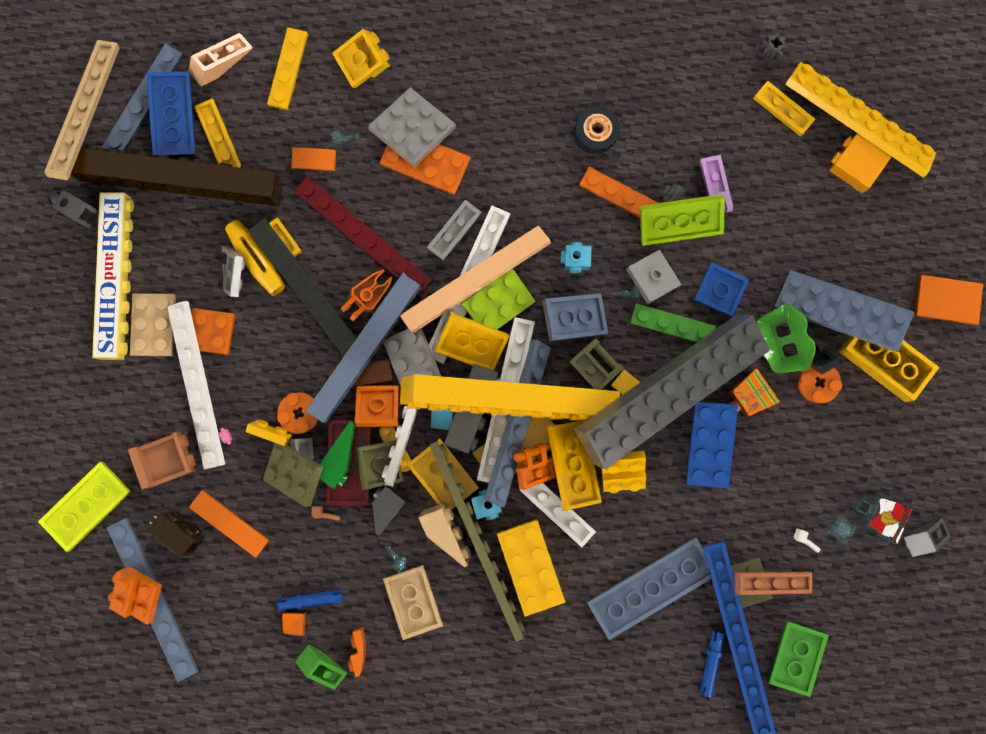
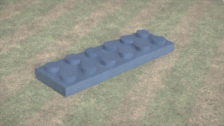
[775,270,915,352]
[587,537,712,640]

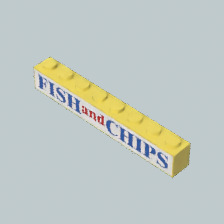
[92,193,134,360]

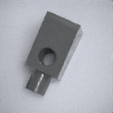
[51,190,99,233]

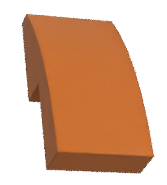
[291,147,336,171]
[348,627,366,677]

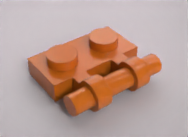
[514,442,556,490]

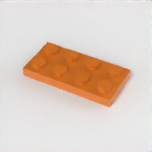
[380,144,471,195]

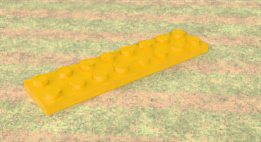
[785,62,936,178]

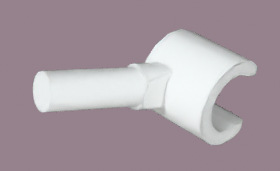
[794,529,821,553]

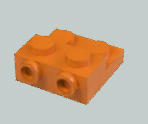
[108,566,162,625]

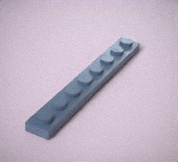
[484,340,551,507]
[107,518,198,682]

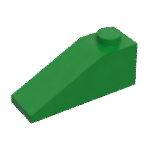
[320,421,356,489]

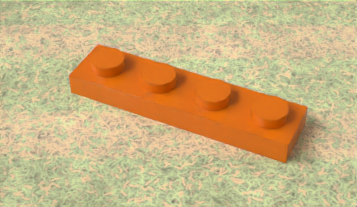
[579,167,658,218]

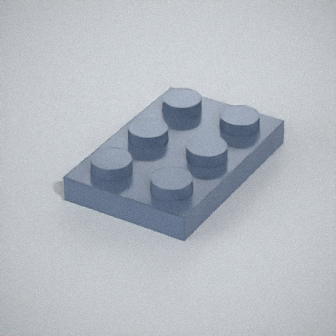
[542,293,609,342]

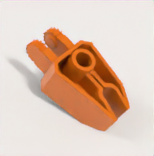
[341,269,392,321]

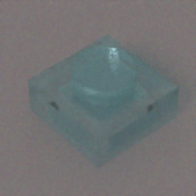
[827,514,858,544]

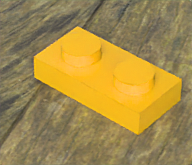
[246,420,293,446]

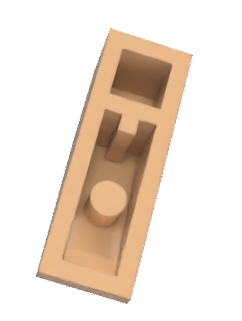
[188,33,253,87]

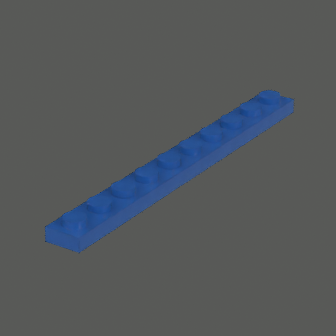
[703,541,776,734]

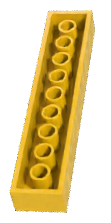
[400,374,620,421]

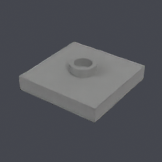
[626,250,682,304]

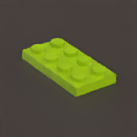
[640,194,725,246]

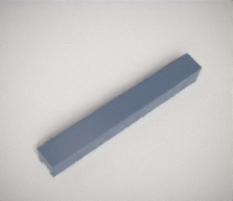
[305,273,421,423]

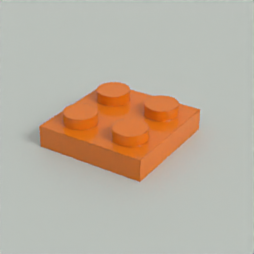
[192,308,235,355]
[355,386,399,427]

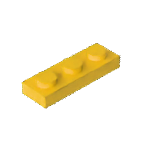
[753,81,815,137]

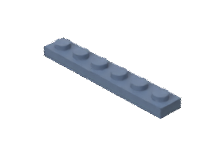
[102,44,184,152]

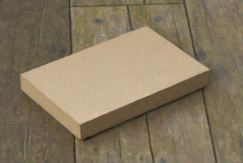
[383,565,443,640]

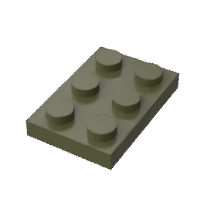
[263,443,323,507]

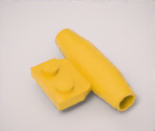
[225,217,302,296]

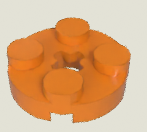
[798,367,842,403]
[277,392,319,434]

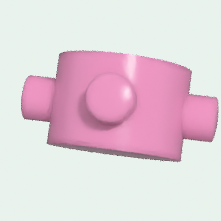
[219,427,232,445]

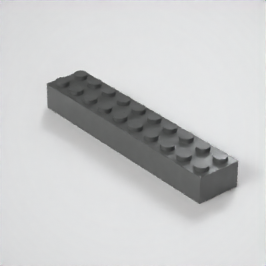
[574,313,770,470]

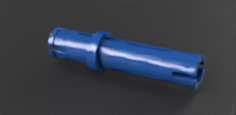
[277,589,343,612]
[699,630,726,697]

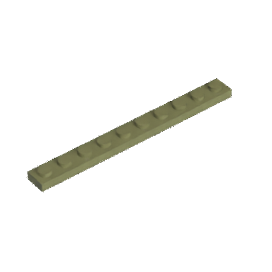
[430,440,525,642]

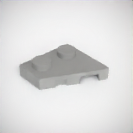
[222,246,245,297]

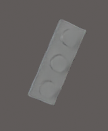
[427,200,482,261]

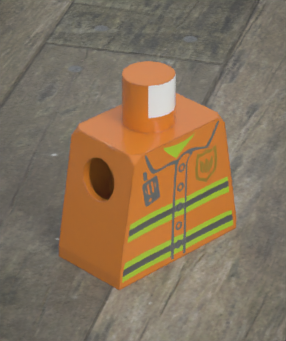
[728,369,780,417]

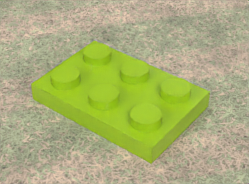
[461,269,536,330]

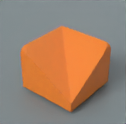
[282,611,306,636]

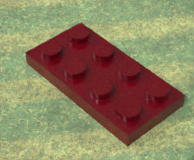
[326,420,372,505]

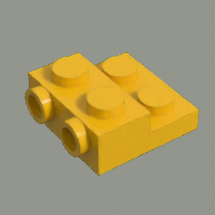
[332,29,390,88]
[602,451,646,493]

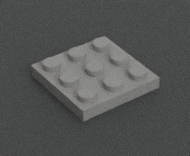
[369,87,456,167]

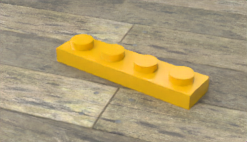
[267,27,308,110]

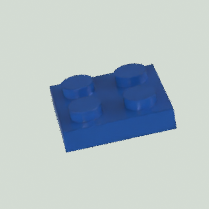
[693,262,749,318]

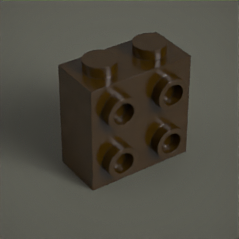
[147,511,205,558]

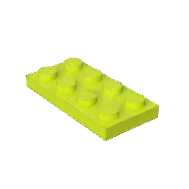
[38,462,131,552]

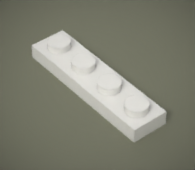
[382,406,418,487]
[519,483,596,547]

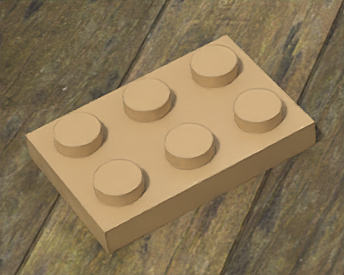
[130,294,176,356]

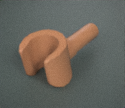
[311,506,340,521]

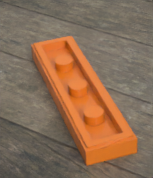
[189,490,270,558]

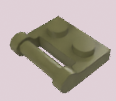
[569,338,624,390]

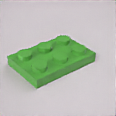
[767,620,829,697]

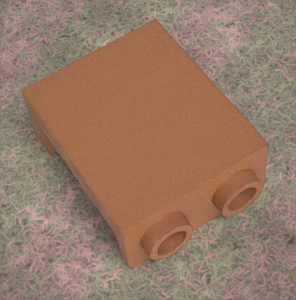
[128,432,196,490]

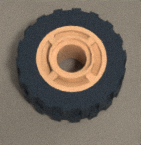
[573,106,620,155]

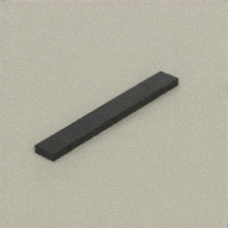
[248,218,357,356]

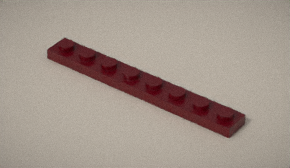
[294,176,432,296]

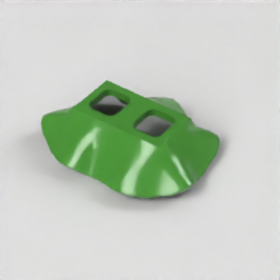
[756,304,816,374]

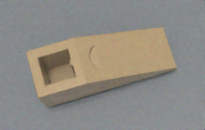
[418,502,471,567]

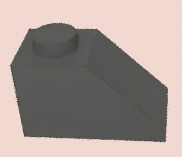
[372,486,407,536]
[904,518,951,557]

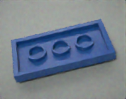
[146,71,196,157]
[686,401,738,488]

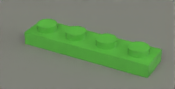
[630,303,716,343]

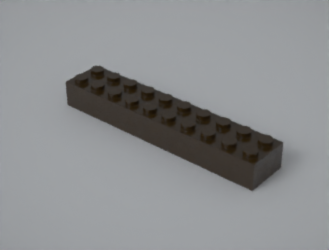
[70,145,283,206]

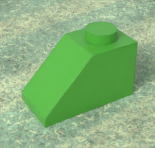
[295,645,348,690]

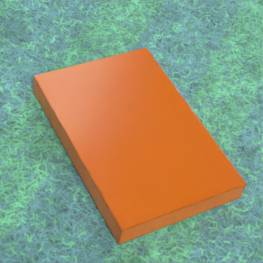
[914,275,983,325]

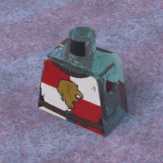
[856,497,914,544]

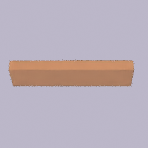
[735,572,812,595]

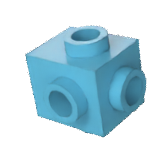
[561,242,591,273]
[471,489,502,520]

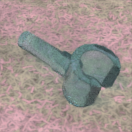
[331,130,361,146]
[613,285,642,299]
[384,544,407,573]

